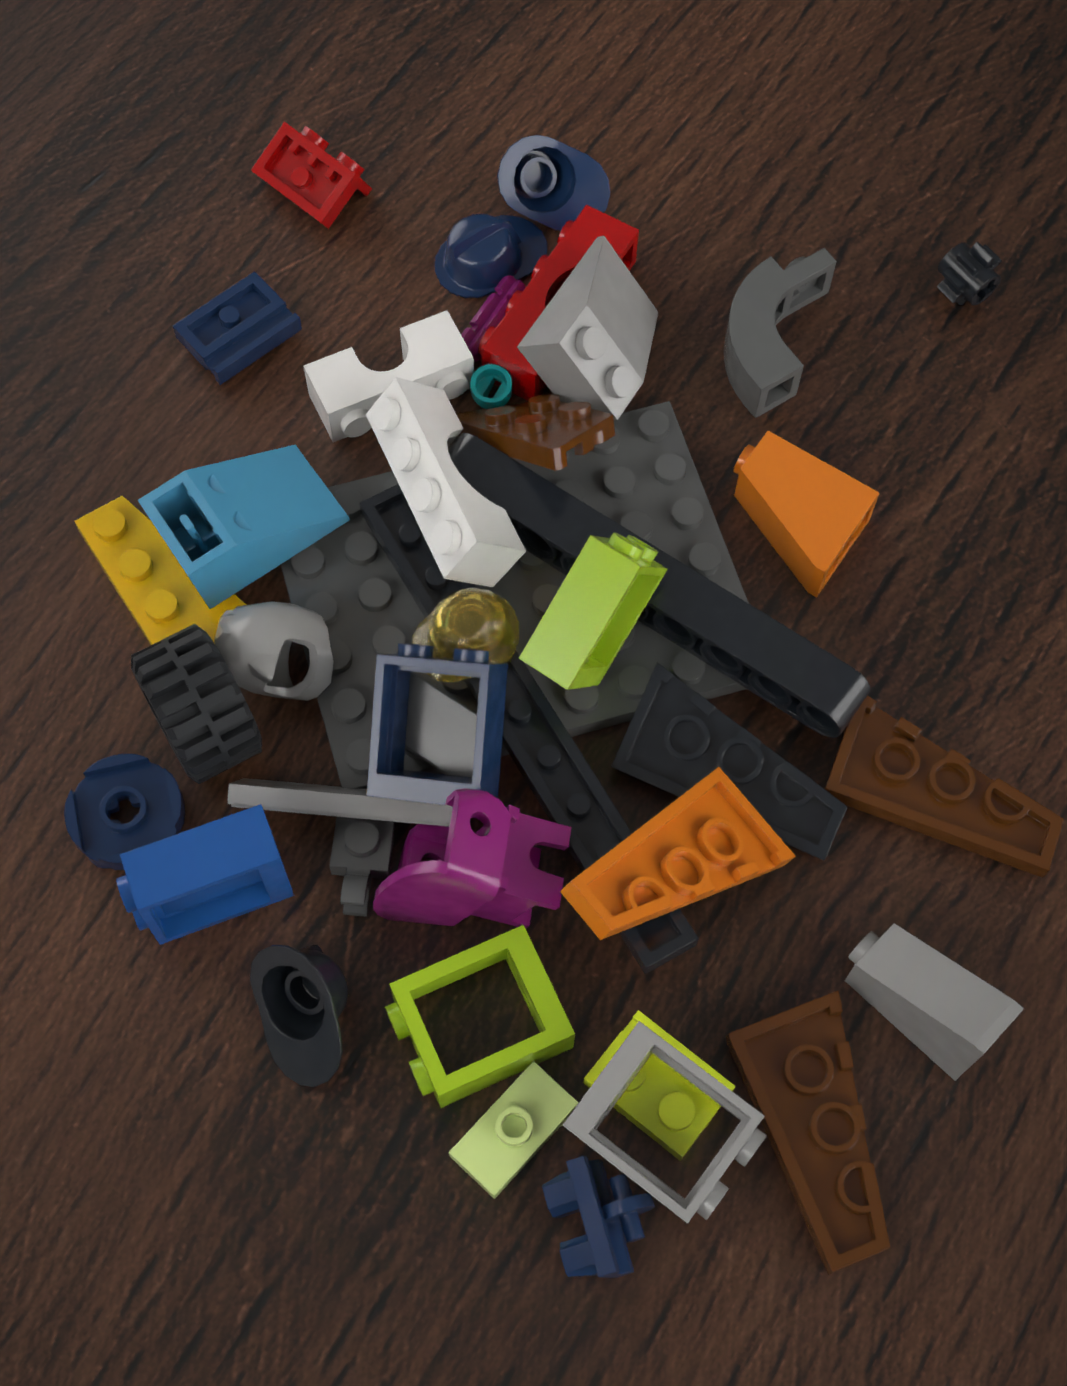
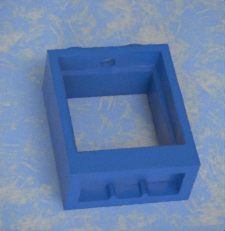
[116,804,294,945]

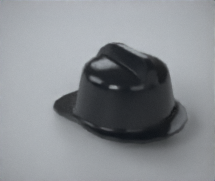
[250,945,349,1087]

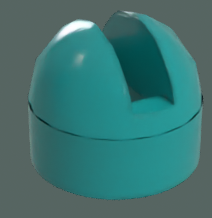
[470,364,512,409]

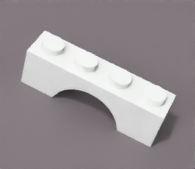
[366,377,526,587]

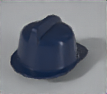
[497,134,610,231]
[435,214,547,298]

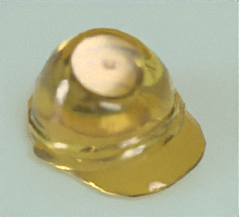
[412,588,520,682]

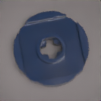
[64,754,185,870]

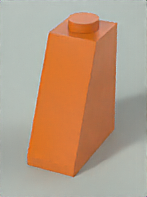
[733,431,879,597]

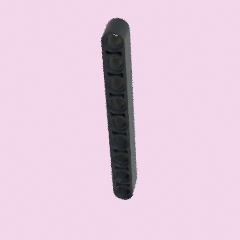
[448,433,870,738]

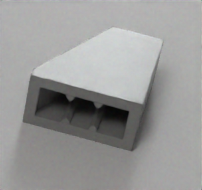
[845,923,1024,1081]

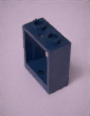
[367,643,508,806]

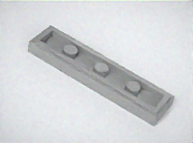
[228,778,453,827]

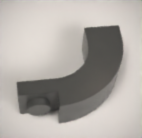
[724,248,837,418]

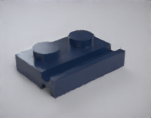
[173,271,302,385]

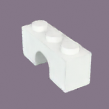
[303,310,474,443]

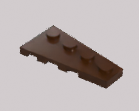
[825,695,1064,878]
[725,990,891,1275]

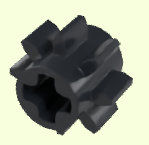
[937,242,1002,306]

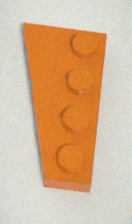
[560,767,796,940]

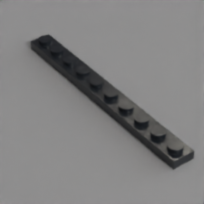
[359,484,699,974]

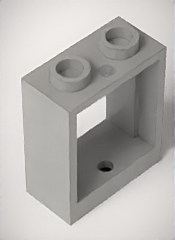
[563,1021,767,1223]

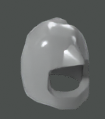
[214,601,334,701]

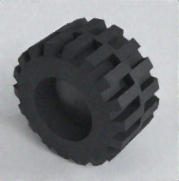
[131,624,262,784]

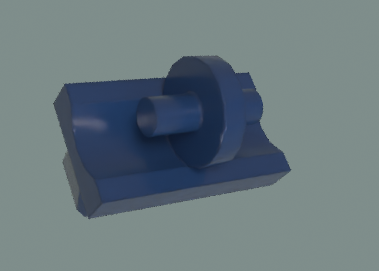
[542,1156,655,1278]

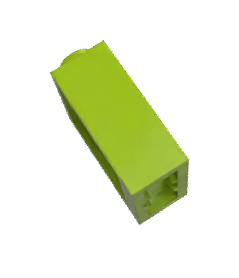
[519,532,668,690]
[385,925,575,1108]

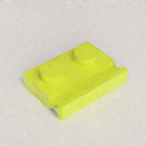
[583,1010,736,1161]

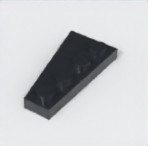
[611,662,847,861]

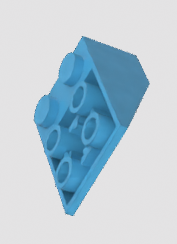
[138,445,350,609]

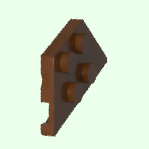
[456,394,615,471]

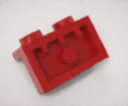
[251,122,372,229]

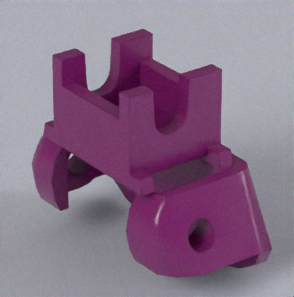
[373,788,572,929]

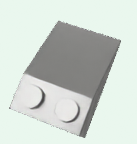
[517,236,658,420]

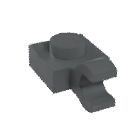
[330,816,396,917]

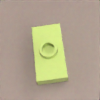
[449,1061,579,1199]

